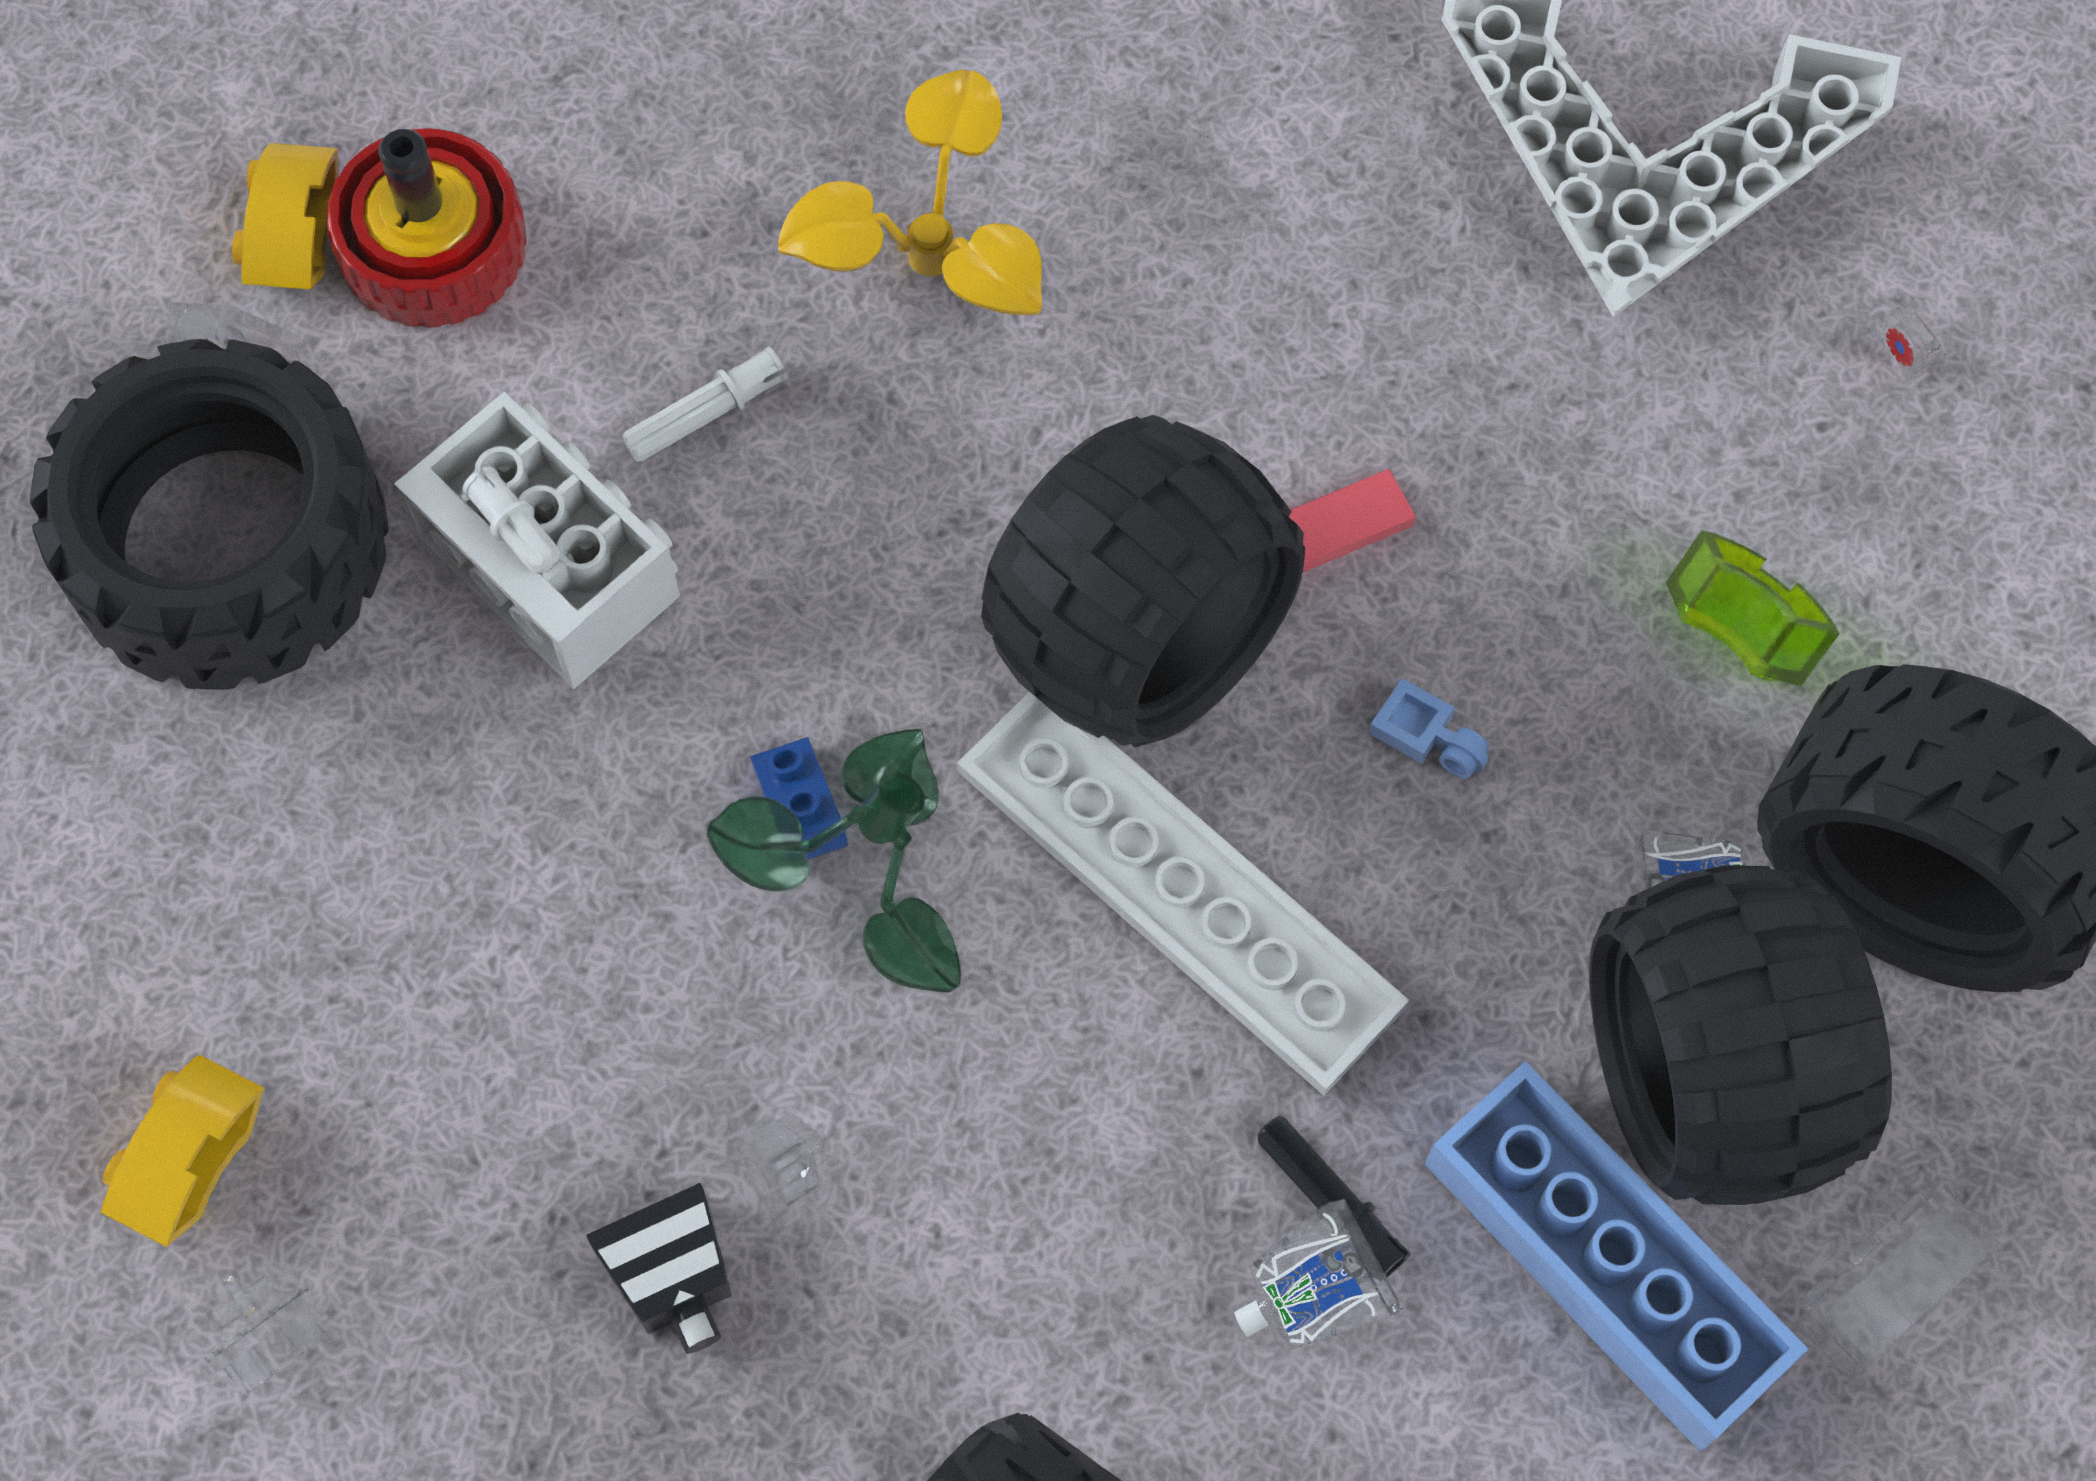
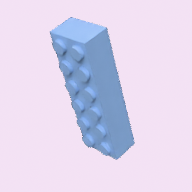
[1424,1061,1808,1452]

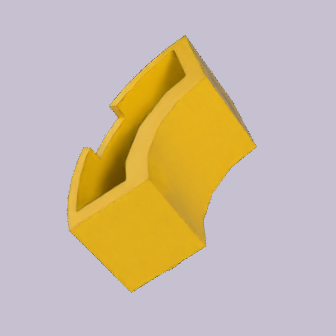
[232,143,338,290]
[100,1054,264,1247]

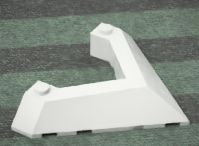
[1441,0,1902,317]

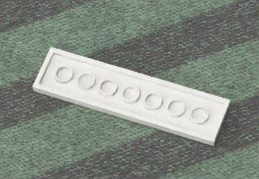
[957,692,1409,1096]

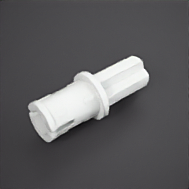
[463,466,561,574]

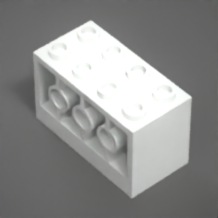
[394,392,680,689]

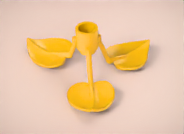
[778,69,1042,315]

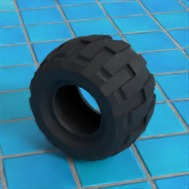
[981,415,1305,748]
[1589,865,1892,1205]

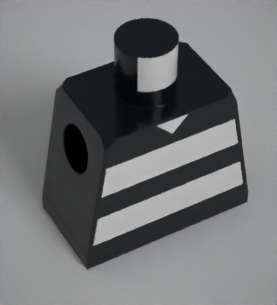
[586,1183,732,1354]

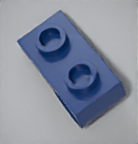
[750,737,848,866]

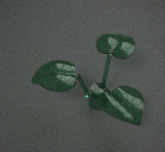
[706,729,961,993]

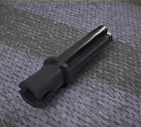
[1257,1116,1411,1281]

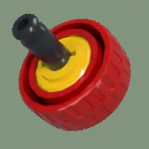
[326,128,527,328]

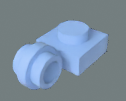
[1369,678,1489,779]

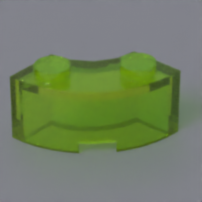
[1665,530,1840,686]

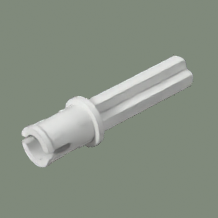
[623,346,788,462]

